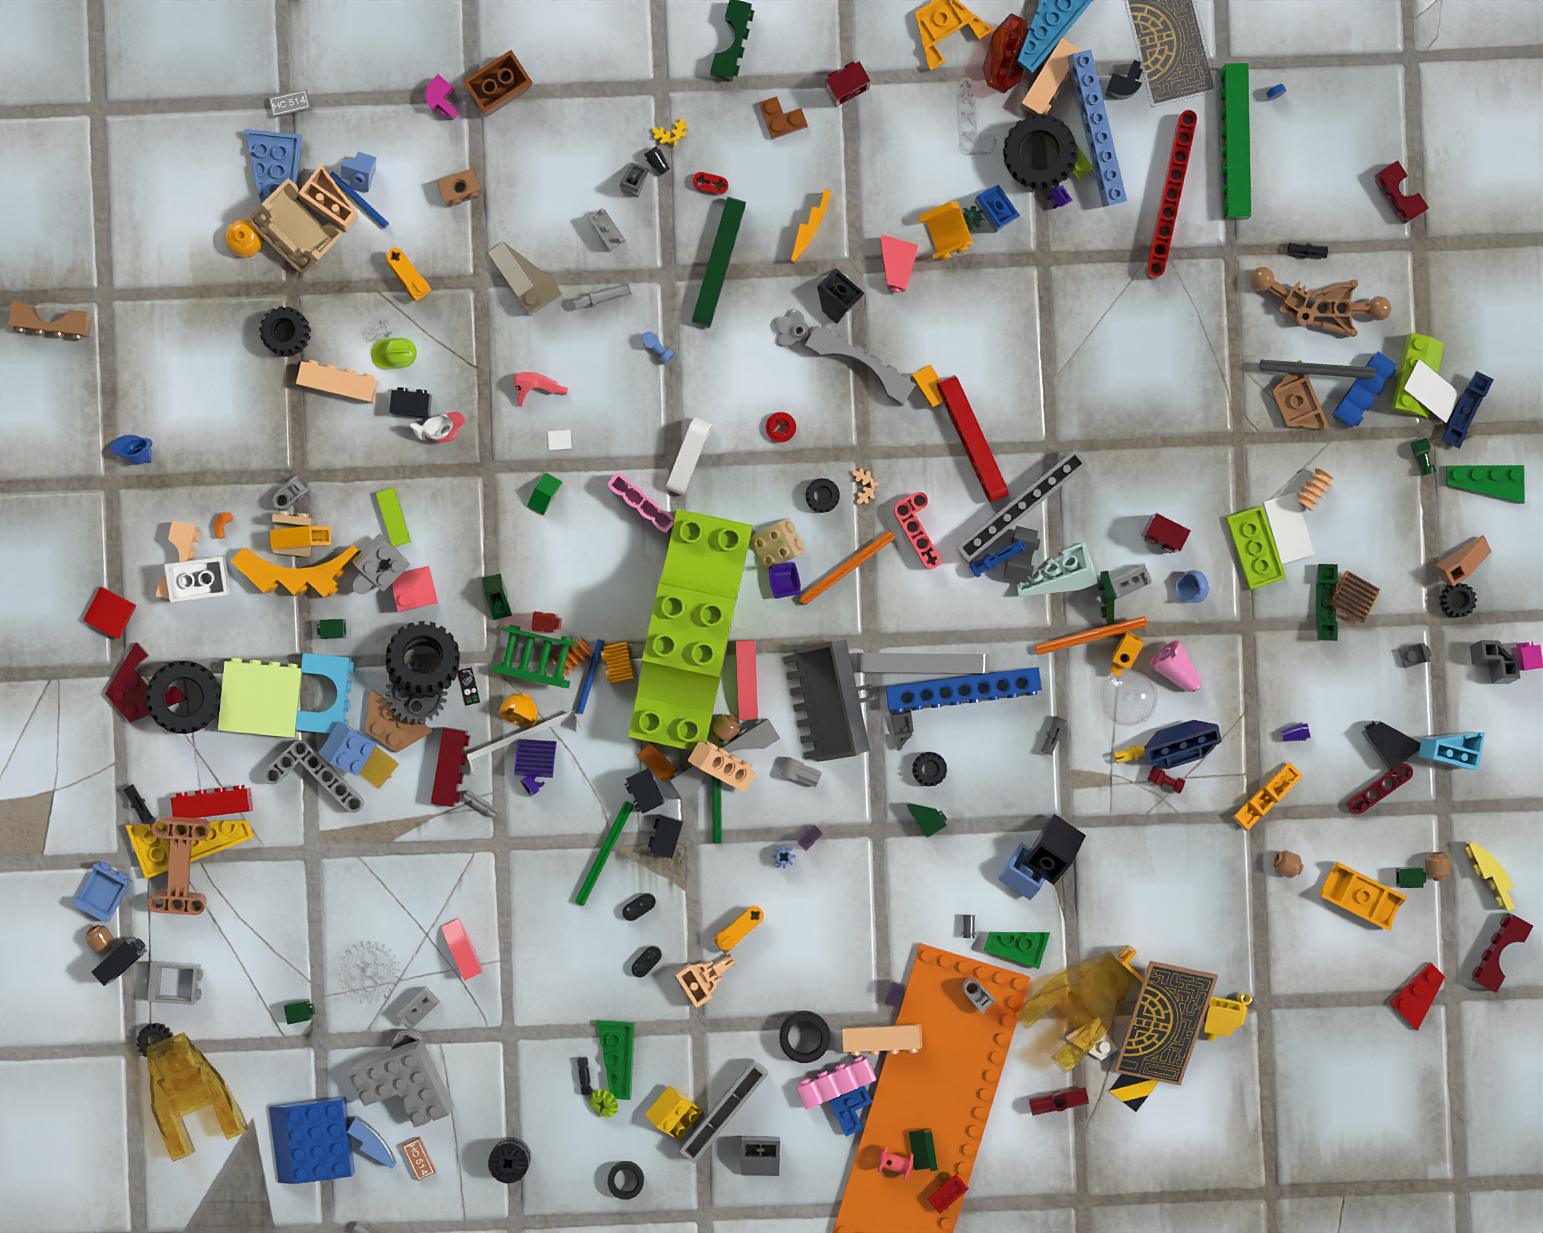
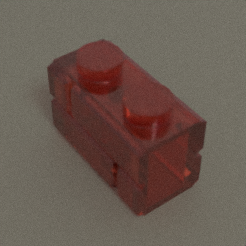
[531,611,562,633]

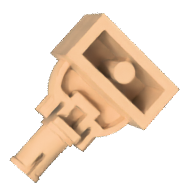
[673,954,736,1008]

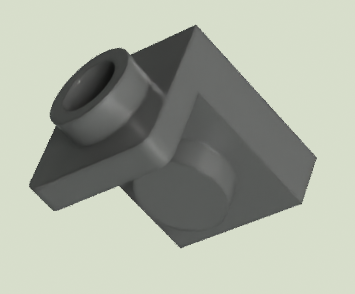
[1399,643,1431,668]

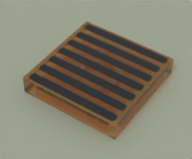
[1329,571,1380,623]

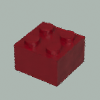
[825,61,871,107]
[1141,513,1191,554]

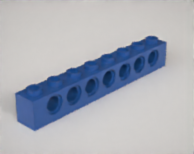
[885,667,1042,713]

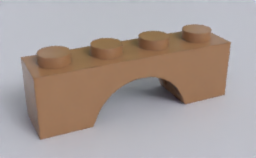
[8,302,92,340]

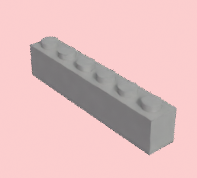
[679,1059,768,1164]

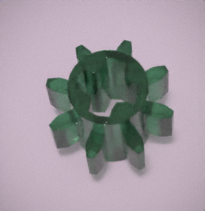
[963,206,985,230]

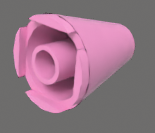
[1150,640,1202,692]

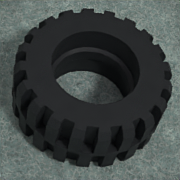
[1003,114,1078,190]
[386,621,460,698]
[146,660,221,734]

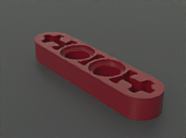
[1347,763,1413,814]

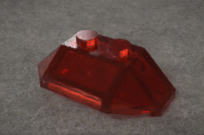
[982,13,1028,94]

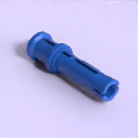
[970,540,1026,578]

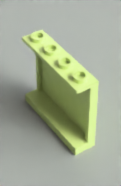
[218,658,302,738]

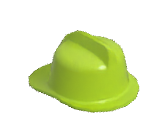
[371,338,417,369]

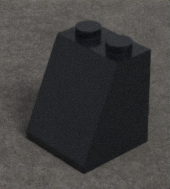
[1022,814,1086,885]

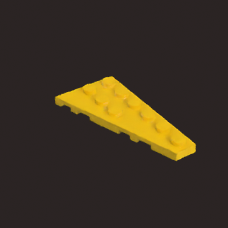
[125,820,255,879]

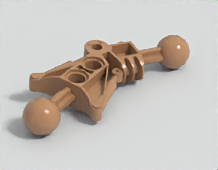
[1250,267,1392,337]

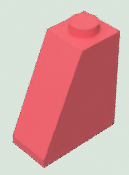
[880,235,919,293]

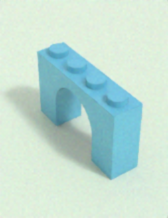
[295,653,354,733]

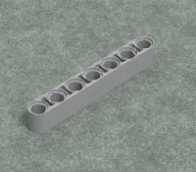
[857,653,989,673]

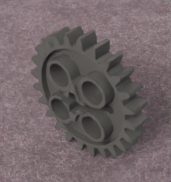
[385,662,448,725]

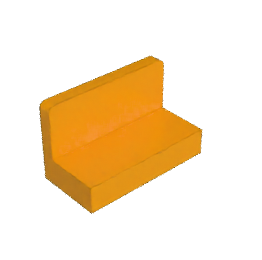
[911,365,943,408]

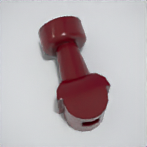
[1147,766,1185,794]

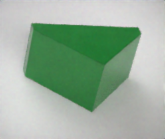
[527,473,562,515]

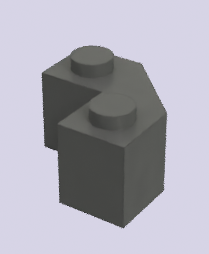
[1004,526,1040,584]
[1470,640,1520,684]

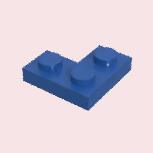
[829,1086,872,1137]

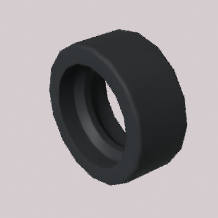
[607,1161,644,1200]

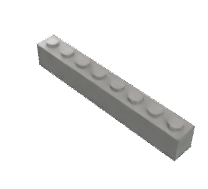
[955,449,1088,563]

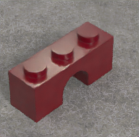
[1374,160,1429,224]

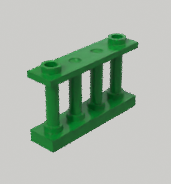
[492,624,579,689]

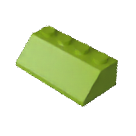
[1390,333,1445,418]

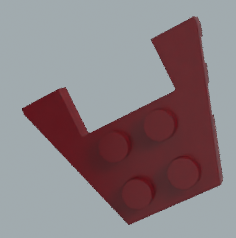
[105,642,187,723]

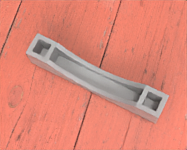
[805,325,916,406]
[670,718,780,800]

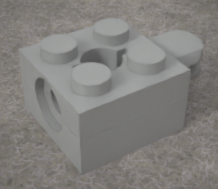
[351,533,410,594]

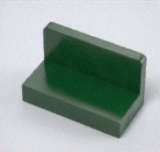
[909,1129,938,1171]

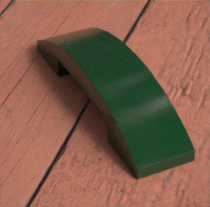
[1315,564,1338,641]

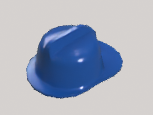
[111,435,153,465]

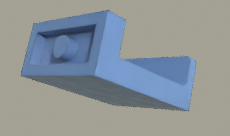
[72,861,132,923]

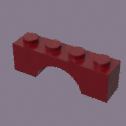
[1471,913,1533,993]

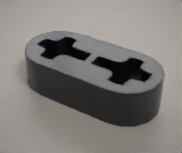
[622,893,656,921]
[631,945,662,978]

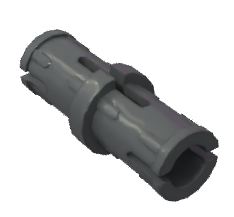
[1041,716,1067,756]

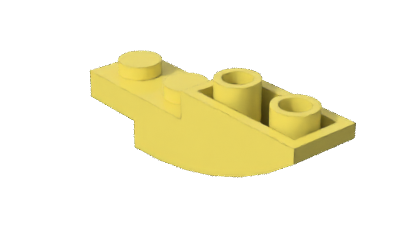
[1464,841,1515,911]

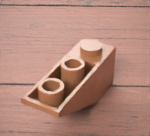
[1435,535,1491,586]

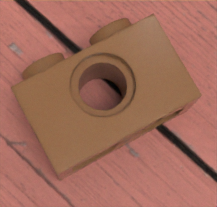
[437,168,483,206]

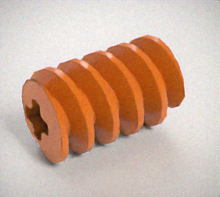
[550,635,594,676]

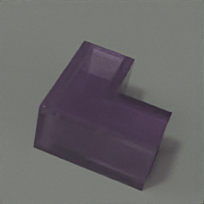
[797,824,823,851]
[884,979,905,1007]

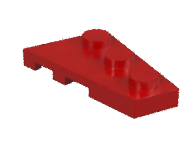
[1389,962,1445,1031]

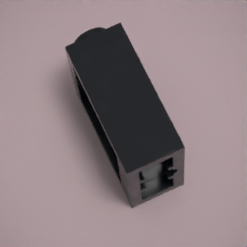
[91,937,147,986]

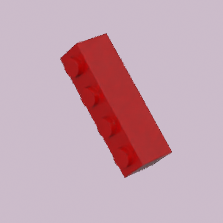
[170,785,253,818]

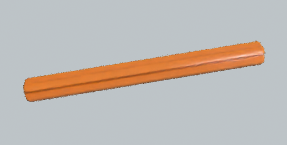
[799,531,895,605]
[1035,616,1148,655]

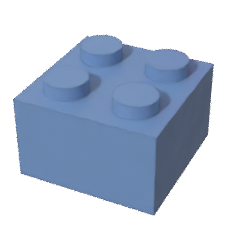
[319,721,377,776]

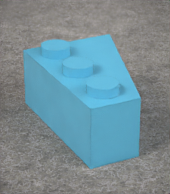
[1418,731,1485,770]

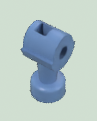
[642,332,675,364]

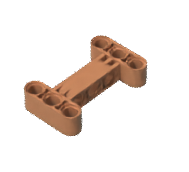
[148,816,211,915]

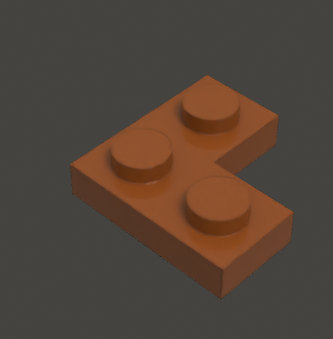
[759,96,808,140]

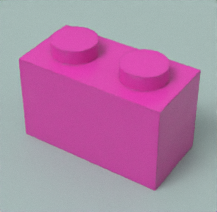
[1511,642,1543,671]

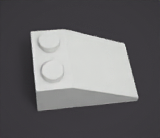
[164,555,231,603]

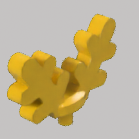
[652,118,688,147]

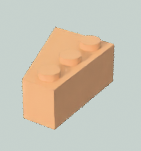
[298,164,358,233]

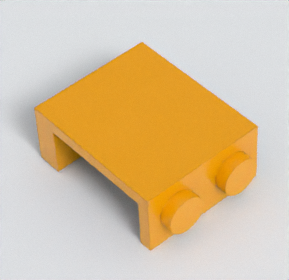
[918,201,973,261]
[1117,945,1144,983]

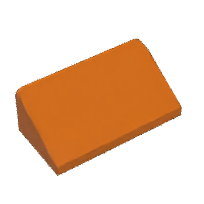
[637,742,677,782]

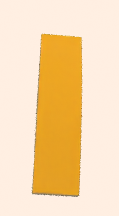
[791,189,832,264]
[1232,762,1303,831]

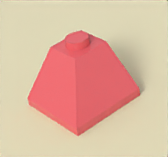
[392,566,438,612]

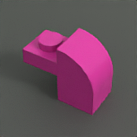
[426,74,459,120]

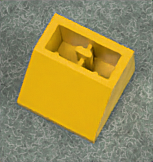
[645,1085,703,1140]

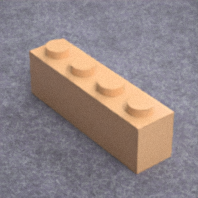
[1020,38,1081,116]
[296,359,379,403]
[842,1024,923,1056]

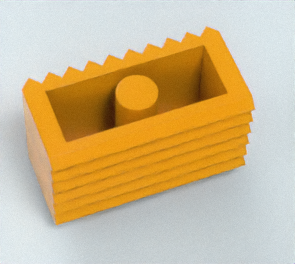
[601,642,635,684]

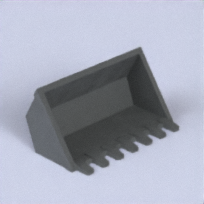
[783,639,877,762]

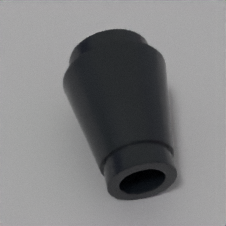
[644,146,670,175]

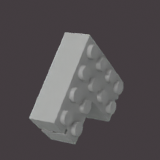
[347,1039,454,1128]

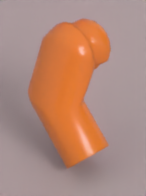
[214,512,233,539]

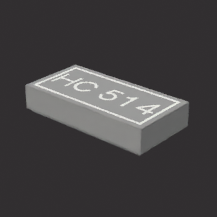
[269,89,311,118]

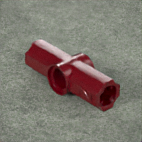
[1029,1087,1089,1116]

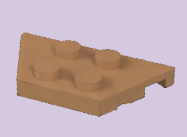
[1271,360,1330,429]
[365,690,434,752]

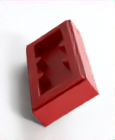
[927,1173,969,1214]

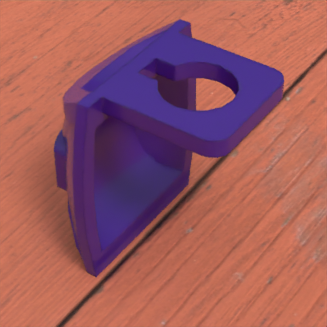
[769,562,801,599]

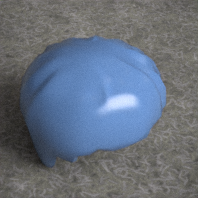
[1176,570,1210,603]

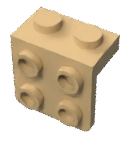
[272,511,315,557]
[751,518,806,571]

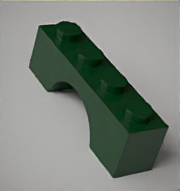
[710,0,755,82]

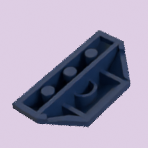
[1144,720,1222,769]

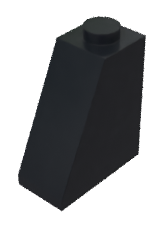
[1361,720,1421,770]

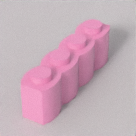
[607,473,674,534]
[797,1055,877,1110]

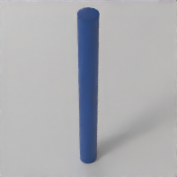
[329,171,389,229]
[576,639,605,714]

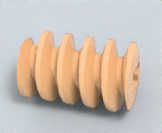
[1294,468,1334,511]

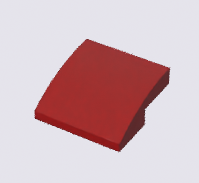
[83,586,137,639]

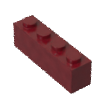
[430,727,470,807]

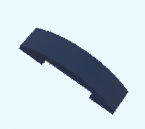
[1441,371,1494,449]

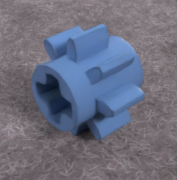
[772,844,796,869]

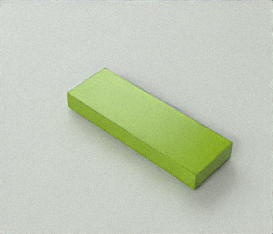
[376,487,412,547]

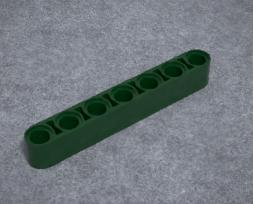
[691,196,746,328]

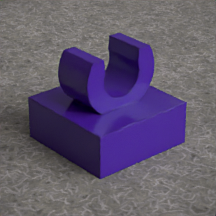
[1047,185,1073,209]
[520,776,545,797]

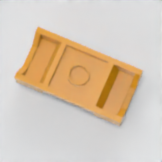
[1318,861,1407,931]

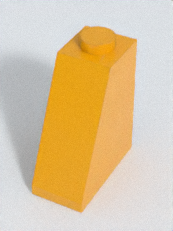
[269,526,332,549]

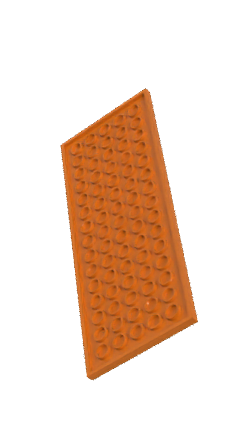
[832,943,1030,1233]

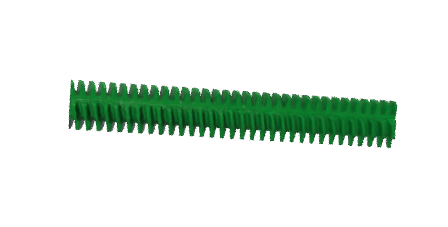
[711,775,722,844]

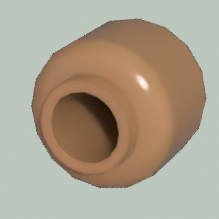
[712,714,741,742]
[1273,850,1303,878]
[1425,852,1451,881]
[85,924,115,954]

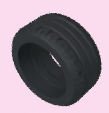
[779,1011,830,1063]

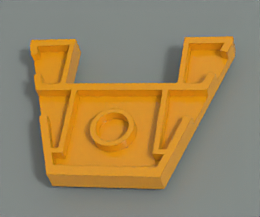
[915,0,993,72]

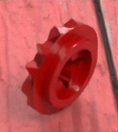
[766,412,796,443]

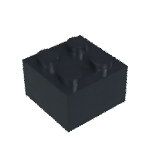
[625,767,665,814]

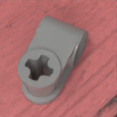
[273,476,310,511]
[962,977,997,1014]

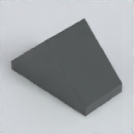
[619,162,649,197]

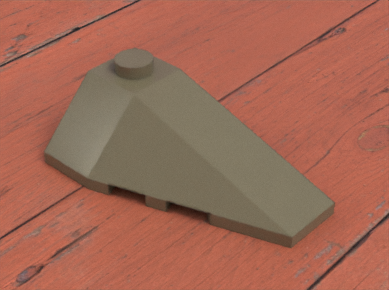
[487,242,562,315]

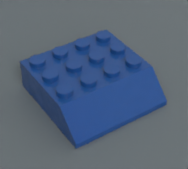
[269,1096,355,1184]

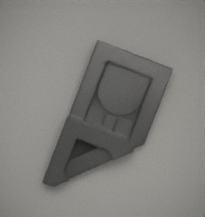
[892,710,914,751]

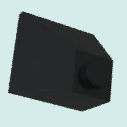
[817,268,865,324]

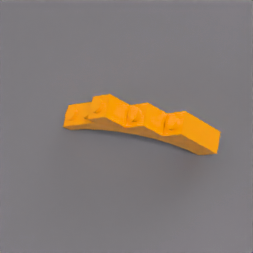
[231,545,361,598]

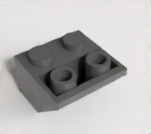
[741,1136,780,1176]

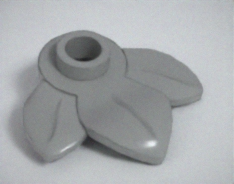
[774,309,810,346]

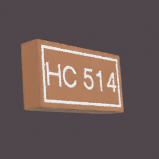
[402,1137,436,1181]

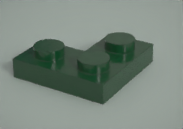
[1097,571,1115,625]

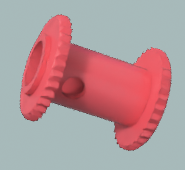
[878,1146,914,1180]

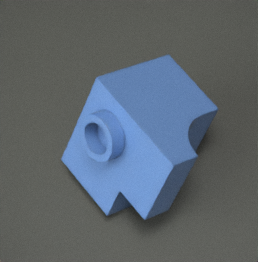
[341,152,376,192]

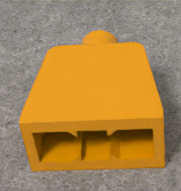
[1110,632,1144,676]

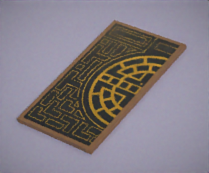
[1114,961,1218,1085]

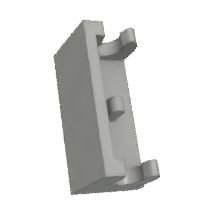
[588,208,626,252]
[1110,563,1152,599]
[396,987,441,1028]

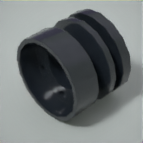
[488,1137,531,1184]

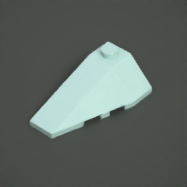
[1016,542,1098,596]

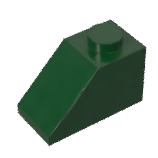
[482,573,512,620]
[906,802,948,838]

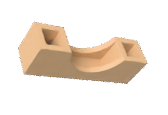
[155,521,200,599]

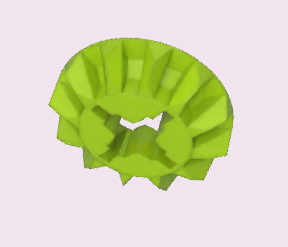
[590,1089,618,1119]

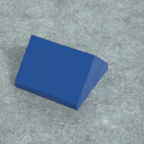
[974,184,1020,232]

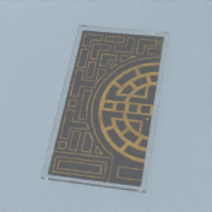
[1124,0,1219,108]

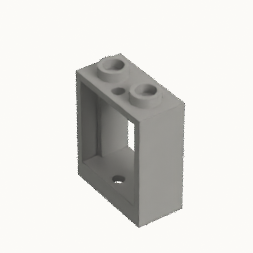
[147,961,203,1005]

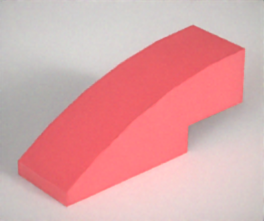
[442,919,483,981]

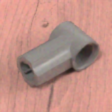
[781,757,822,787]

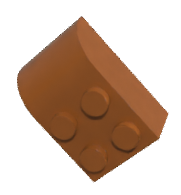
[463,50,532,117]

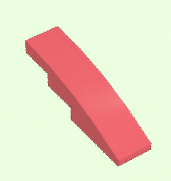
[736,640,758,720]

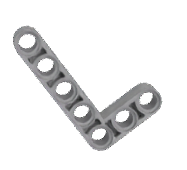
[263,740,365,813]

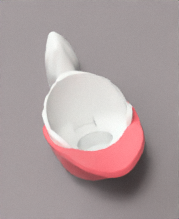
[409,412,465,443]

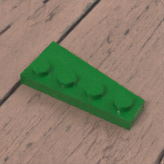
[1446,465,1525,504]
[596,1019,635,1100]

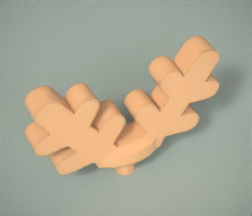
[852,469,879,504]

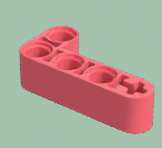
[894,492,940,569]

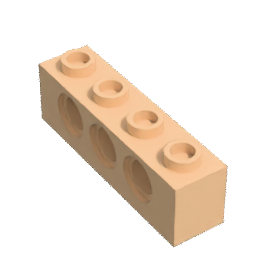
[688,741,756,793]

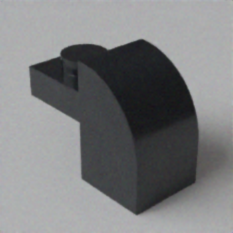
[1105,60,1142,100]

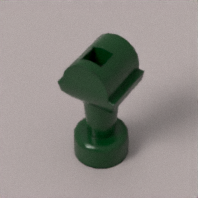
[1411,438,1437,476]

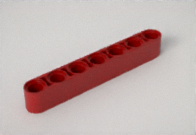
[937,375,1009,503]

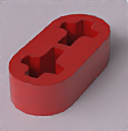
[693,172,729,195]

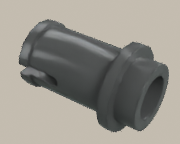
[961,915,977,938]

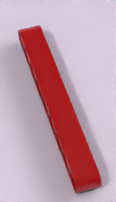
[1145,110,1197,279]

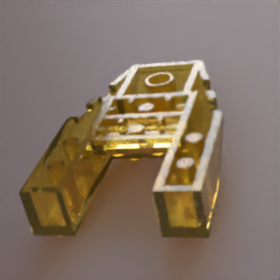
[1012,951,1136,1073]
[147,1032,249,1162]

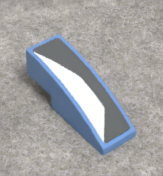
[347,1116,397,1169]

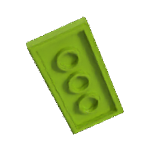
[1225,506,1286,590]

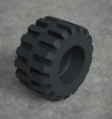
[259,306,311,357]

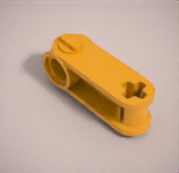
[387,248,432,302]
[712,906,764,954]

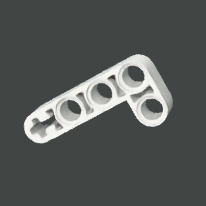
[665,417,713,496]

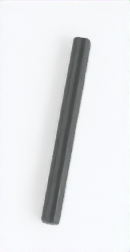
[1259,359,1376,379]

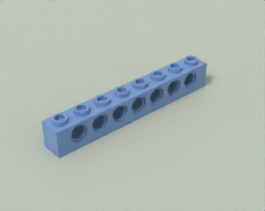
[1067,49,1127,207]

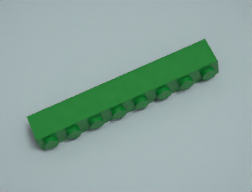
[1219,63,1251,220]

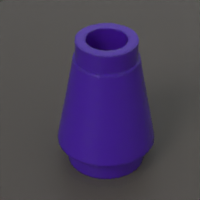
[1281,722,1311,742]

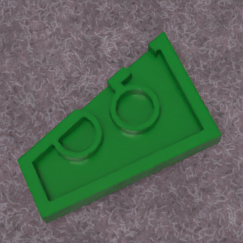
[983,932,1050,969]

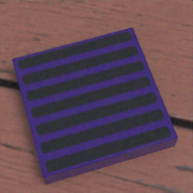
[514,739,557,778]

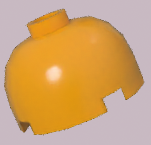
[225,219,264,258]
[498,693,538,728]

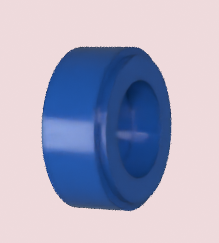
[1266,84,1287,100]

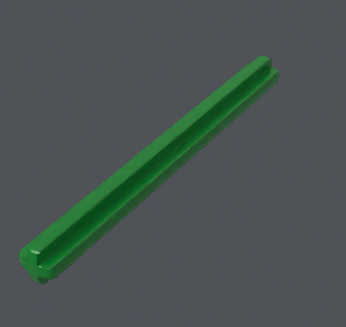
[575,801,634,906]

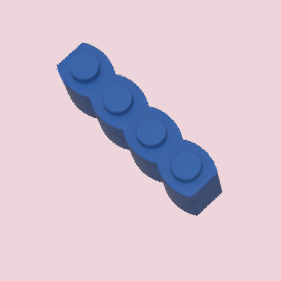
[1332,351,1397,428]

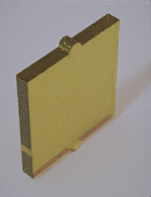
[360,746,399,789]

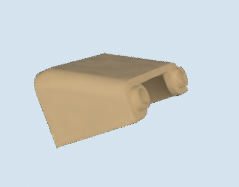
[249,178,344,273]

